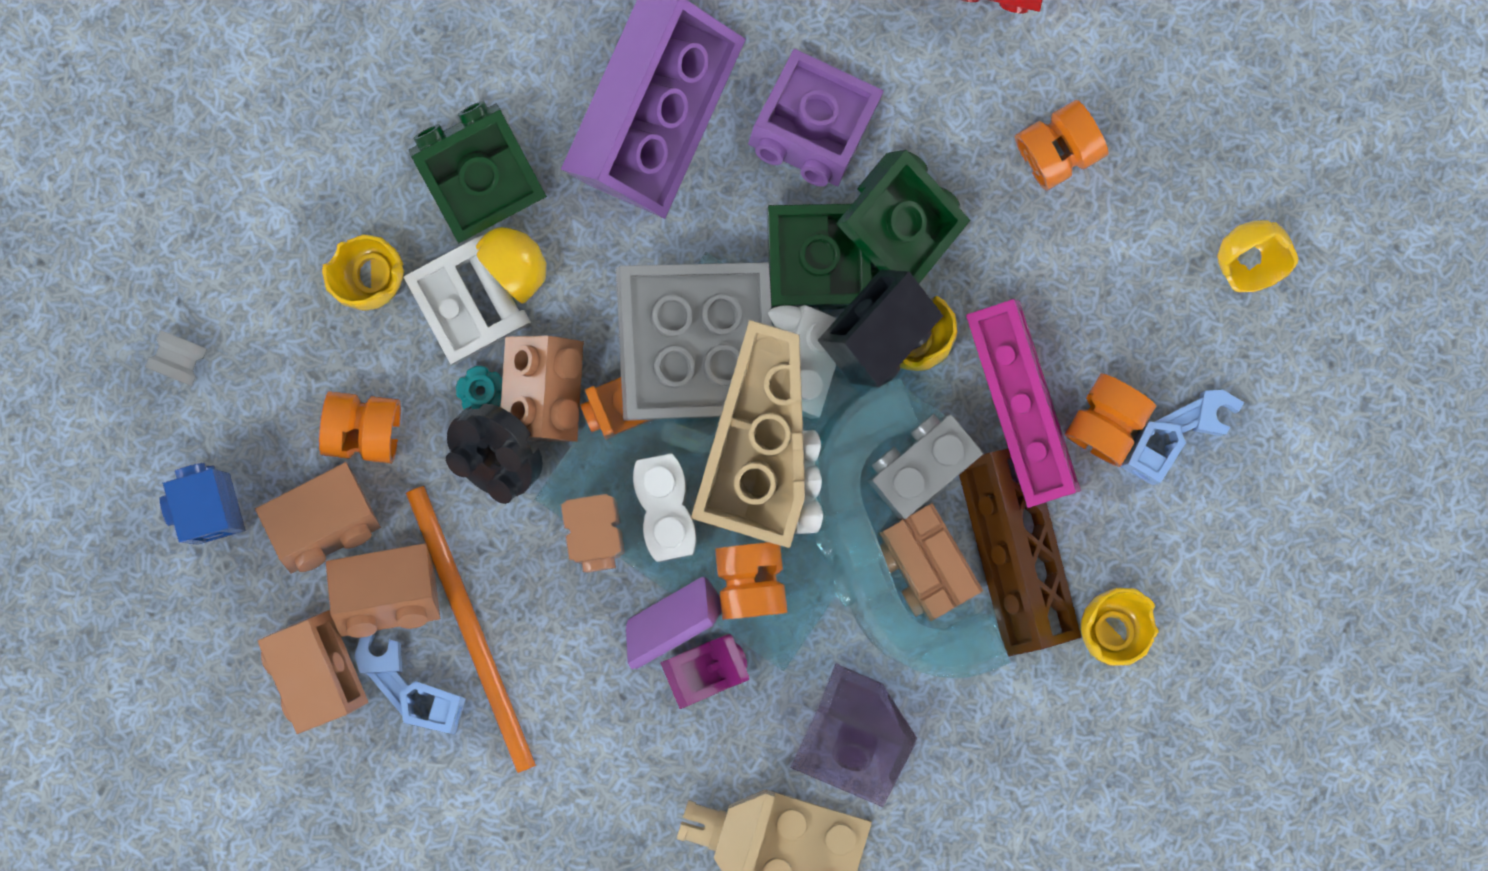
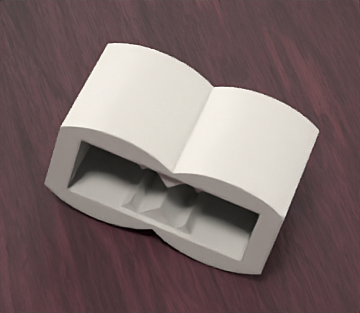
[633,453,697,562]

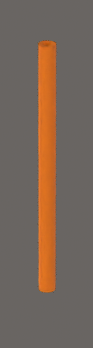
[406,486,536,773]

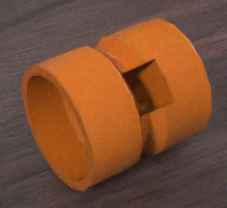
[1015,100,1109,191]
[1064,373,1157,467]
[319,391,401,464]
[715,542,788,620]

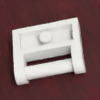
[404,236,531,366]

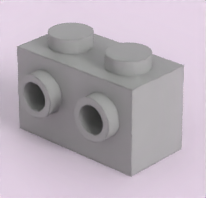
[867,414,984,519]

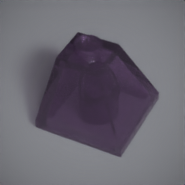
[790,663,917,807]

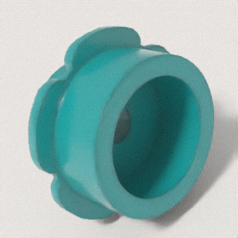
[456,366,503,409]

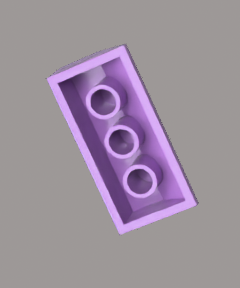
[561,0,746,219]

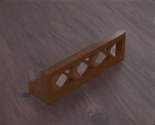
[959,448,1082,657]

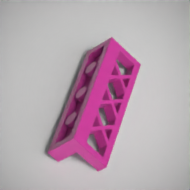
[966,299,1081,508]

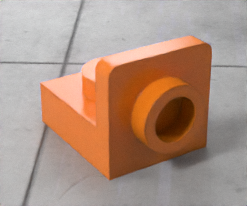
[580,377,652,440]

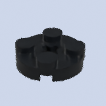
[446,404,543,504]

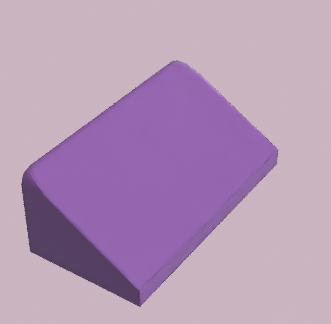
[626,577,722,669]

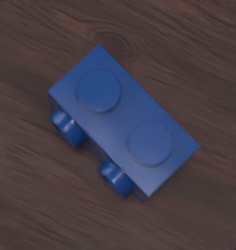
[159,463,246,545]

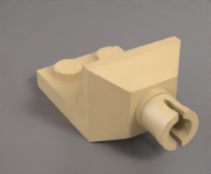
[677,789,872,871]

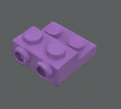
[748,49,884,187]

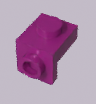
[660,633,749,709]

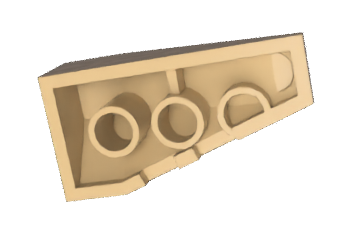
[691,320,805,548]

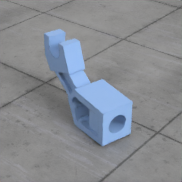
[1121,390,1244,486]
[354,635,466,735]

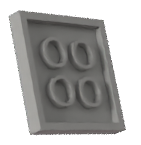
[616,262,772,421]

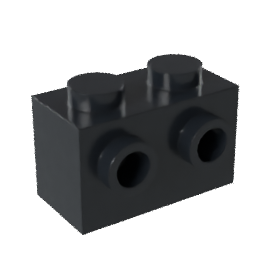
[817,269,943,388]

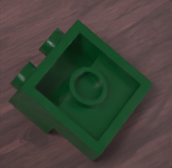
[408,101,547,244]
[836,149,971,284]
[767,203,880,310]

